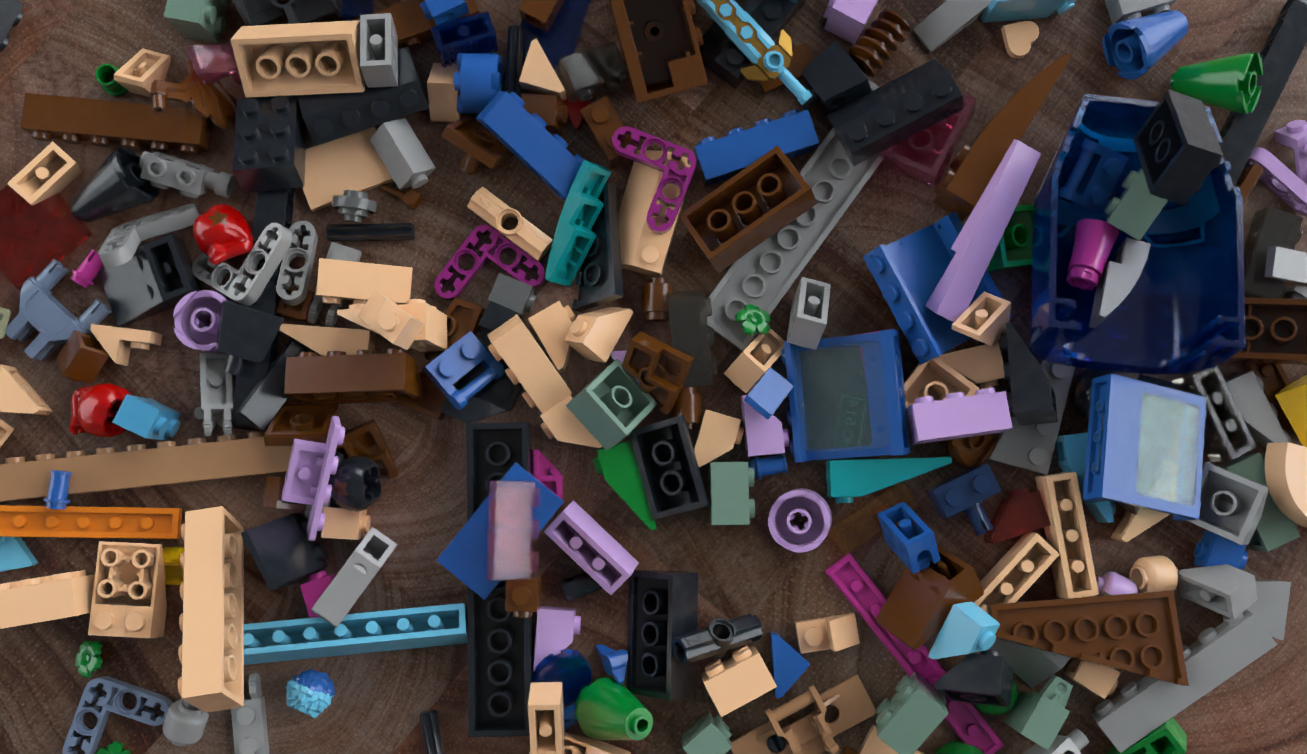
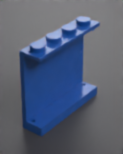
[863,211,1013,365]

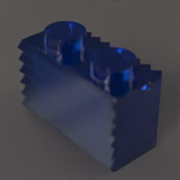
[430,11,498,68]

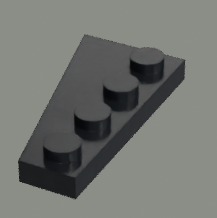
[572,181,623,312]

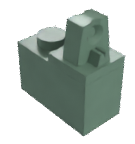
[1004,675,1073,750]

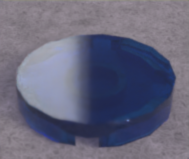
[532,649,592,706]

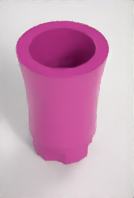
[1066,219,1119,290]

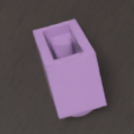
[740,395,789,457]
[533,606,581,672]

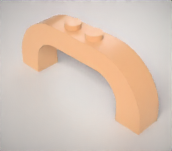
[1264,442,1307,528]

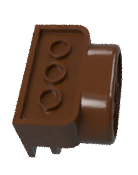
[609,0,708,103]

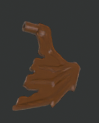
[150,60,237,134]

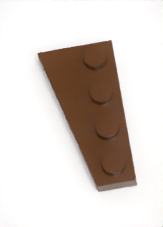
[393,297,486,421]

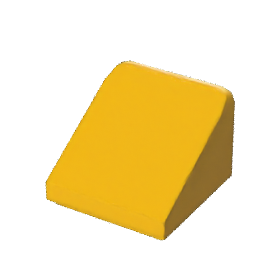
[163,547,184,585]

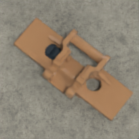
[731,674,877,754]

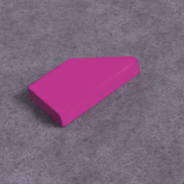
[532,449,563,506]

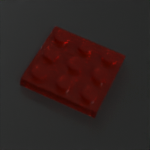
[0,185,92,290]

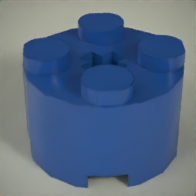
[454,53,503,114]

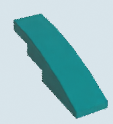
[545,160,612,287]

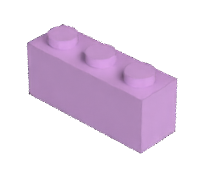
[907,388,1012,445]
[544,500,639,595]

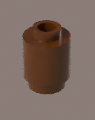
[642,278,673,322]
[671,387,702,430]

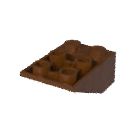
[875,545,984,651]

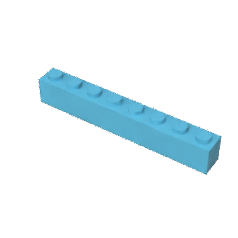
[244,603,468,665]

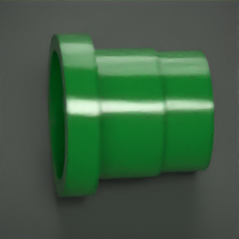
[95,63,128,97]

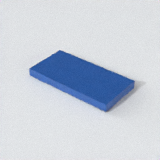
[436,462,564,600]

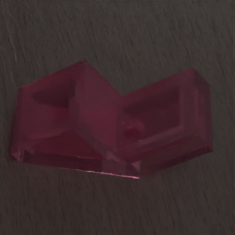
[187,45,242,85]

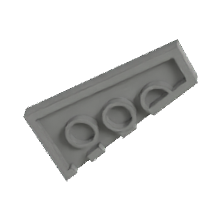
[987,352,1077,475]

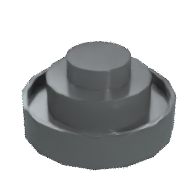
[331,190,377,224]

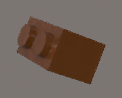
[580,96,636,170]

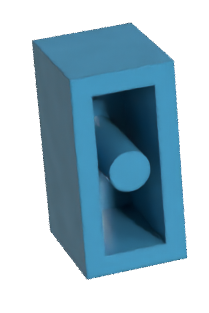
[112,394,182,441]

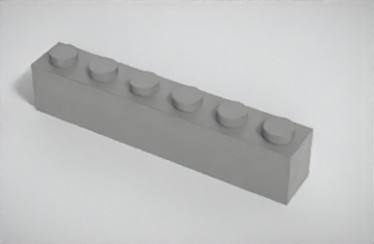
[1091,609,1278,753]

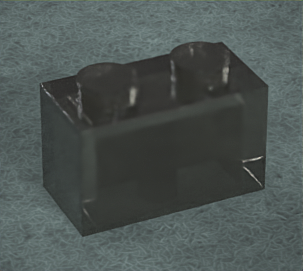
[555,42,628,102]

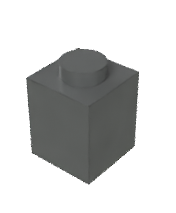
[488,273,537,318]

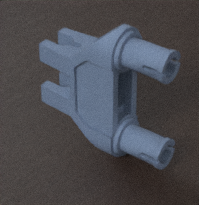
[5,259,112,362]

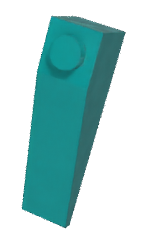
[826,457,952,503]

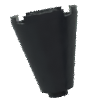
[70,147,159,222]

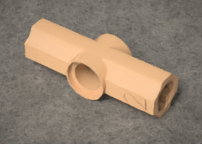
[467,186,553,262]

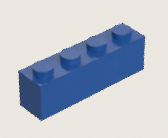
[476,91,584,201]
[694,109,819,187]

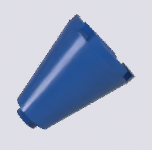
[1102,10,1188,80]

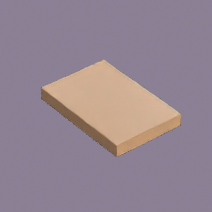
[302,126,394,212]

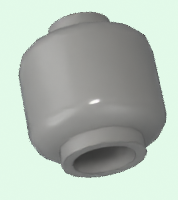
[162,699,209,746]

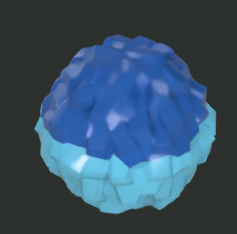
[286,668,335,718]

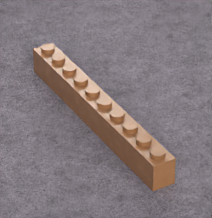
[0,431,292,502]

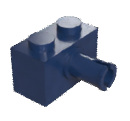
[925,463,1002,536]

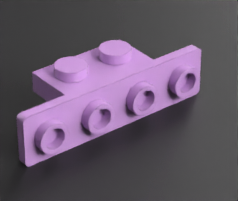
[281,415,345,541]

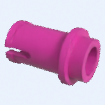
[71,249,104,288]

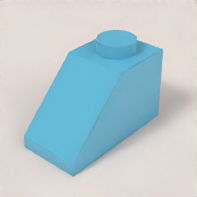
[928,601,1000,660]

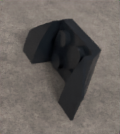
[440,300,523,423]

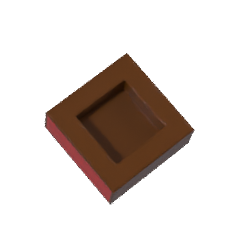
[276,286,315,322]

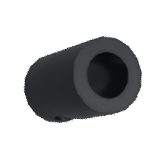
[561,572,603,602]

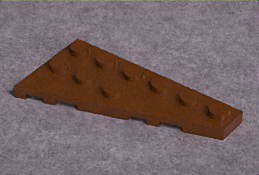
[987,590,1189,686]

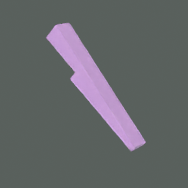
[925,139,1041,322]

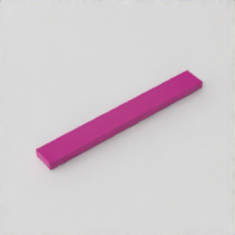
[825,552,1005,754]

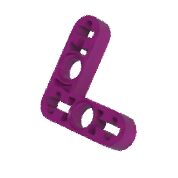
[612,126,696,234]
[434,225,546,300]

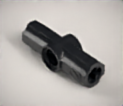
[671,613,763,665]

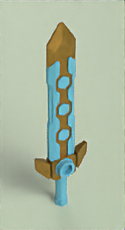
[696,0,812,105]

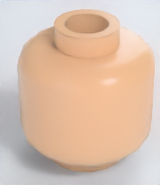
[1129,555,1178,593]

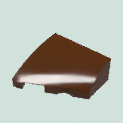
[622,332,694,415]
[336,419,399,478]

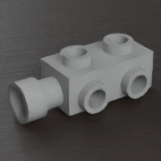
[139,151,235,198]

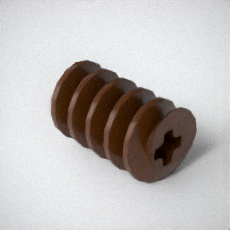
[849,9,911,78]

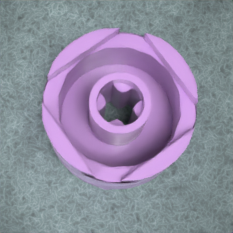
[173,290,236,353]
[768,488,832,553]

